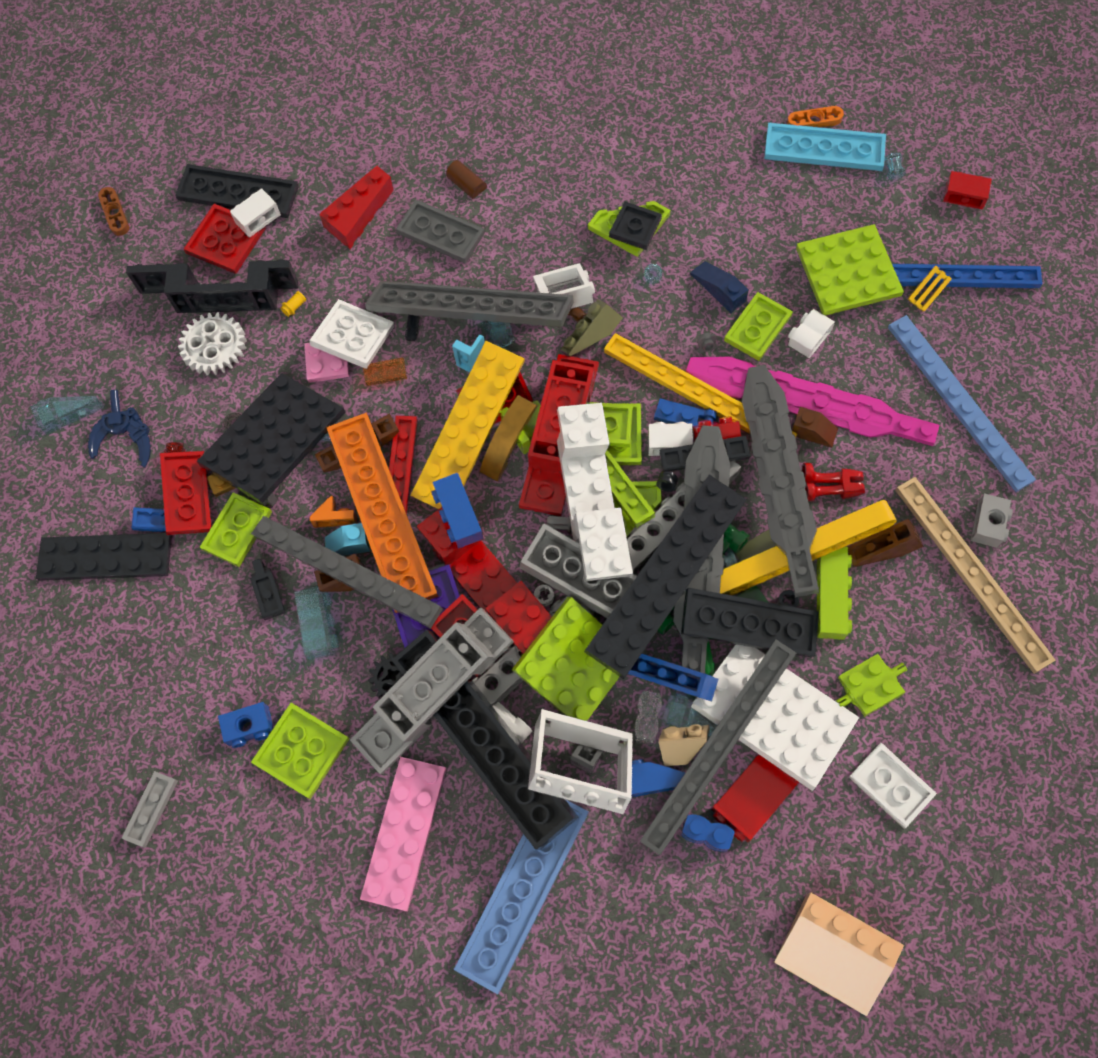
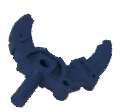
[88,390,151,468]

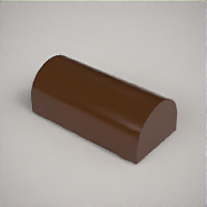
[446,160,487,199]

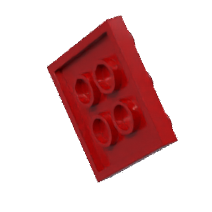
[184,204,266,274]

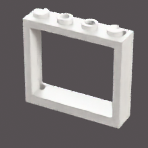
[528,709,632,814]

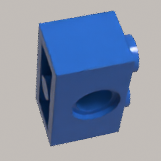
[218,702,273,748]

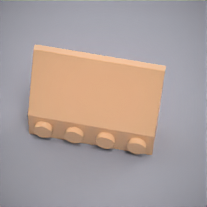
[774,893,904,1016]

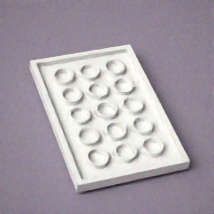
[691,644,859,791]

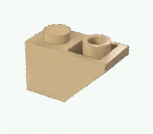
[658,724,710,766]

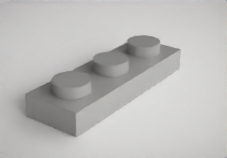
[121,771,178,848]

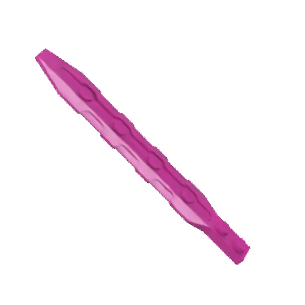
[686,357,940,446]

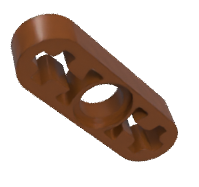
[98,187,129,236]

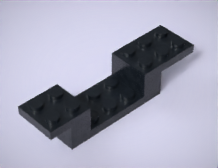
[126,259,298,313]

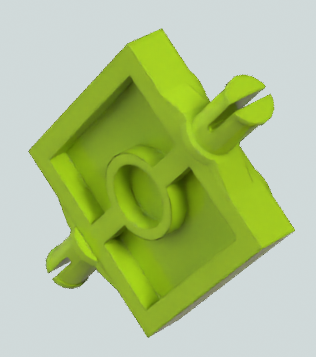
[835,654,907,717]

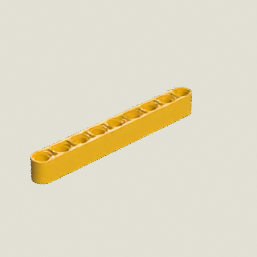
[720,500,897,596]

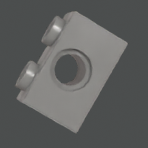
[970,493,1013,548]

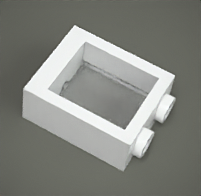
[533,263,595,309]

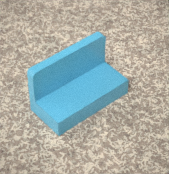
[452,335,485,372]

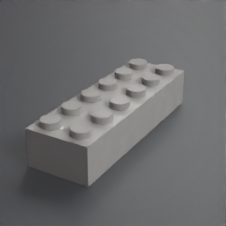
[520,524,637,618]

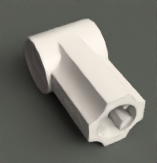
[493,702,532,743]

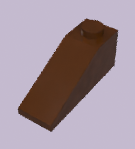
[847,518,924,567]

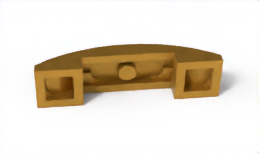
[479,395,537,482]

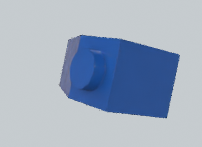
[631,759,685,798]

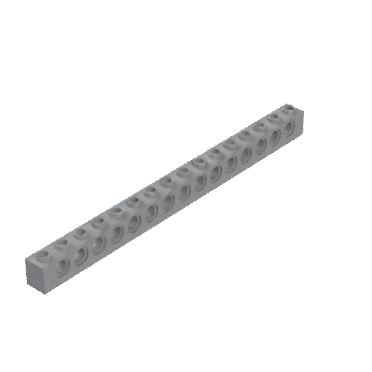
[472,461,741,706]

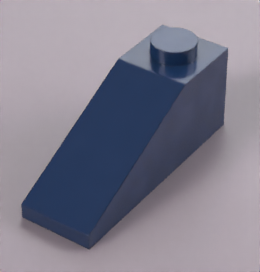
[690,261,749,313]

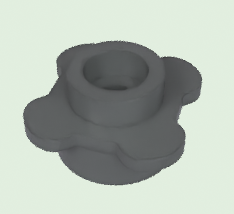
[697,333,717,353]

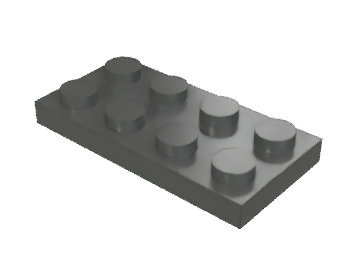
[396,199,485,264]

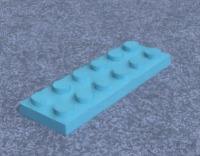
[764,123,886,171]

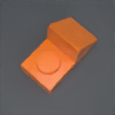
[310,496,357,528]

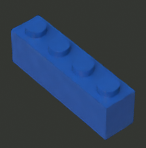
[628,654,719,702]

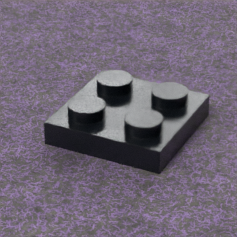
[609,201,662,250]

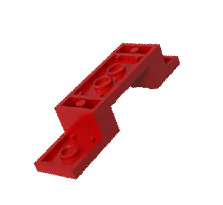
[519,354,599,517]
[417,507,552,655]

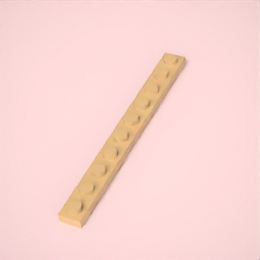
[895,477,1055,674]

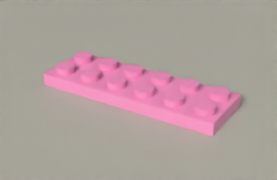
[360,757,446,912]

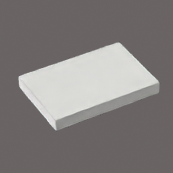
[849,743,937,829]

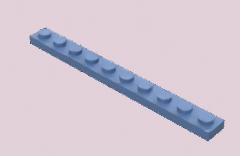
[888,315,1036,492]

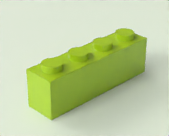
[817,547,852,640]

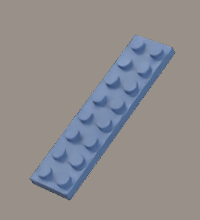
[454,799,589,994]

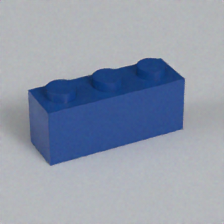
[431,473,484,549]

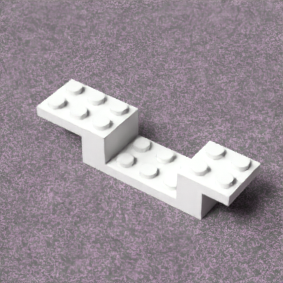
[557,403,633,581]

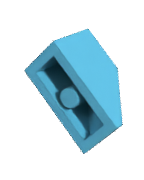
[325,523,370,556]

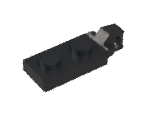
[250,558,286,620]

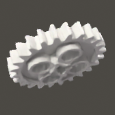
[178,312,247,375]

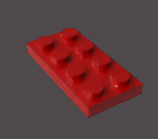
[160,451,211,535]

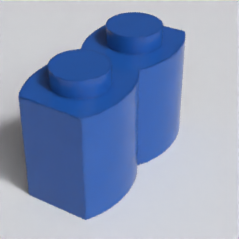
[681,814,735,852]

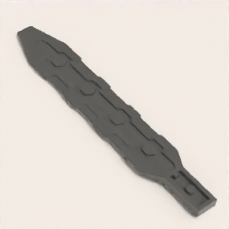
[742,365,819,597]
[673,425,730,674]

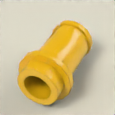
[280,291,306,317]

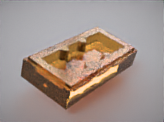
[363,357,407,386]

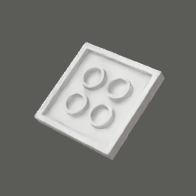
[310,299,394,369]

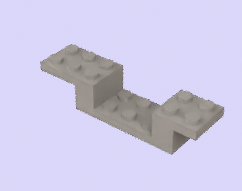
[350,608,514,774]

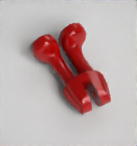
[801,462,865,502]

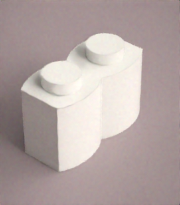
[788,309,835,358]

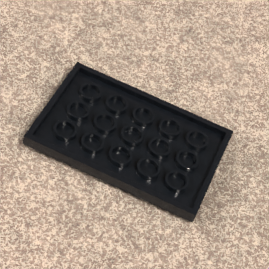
[197,373,346,504]

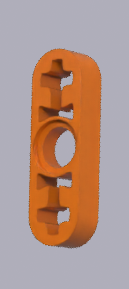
[787,106,844,128]

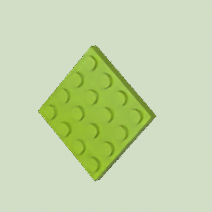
[796,224,904,316]
[512,597,619,721]

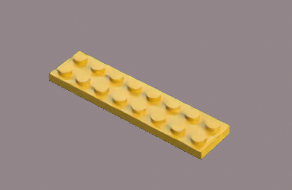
[410,341,525,509]

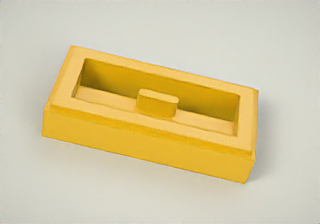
[907,266,952,312]

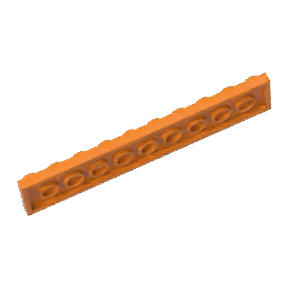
[327,412,438,613]

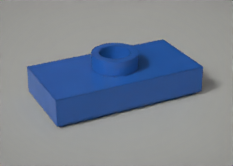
[131,507,166,532]

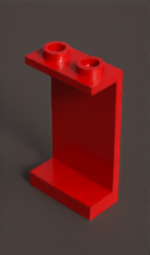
[711,754,800,843]

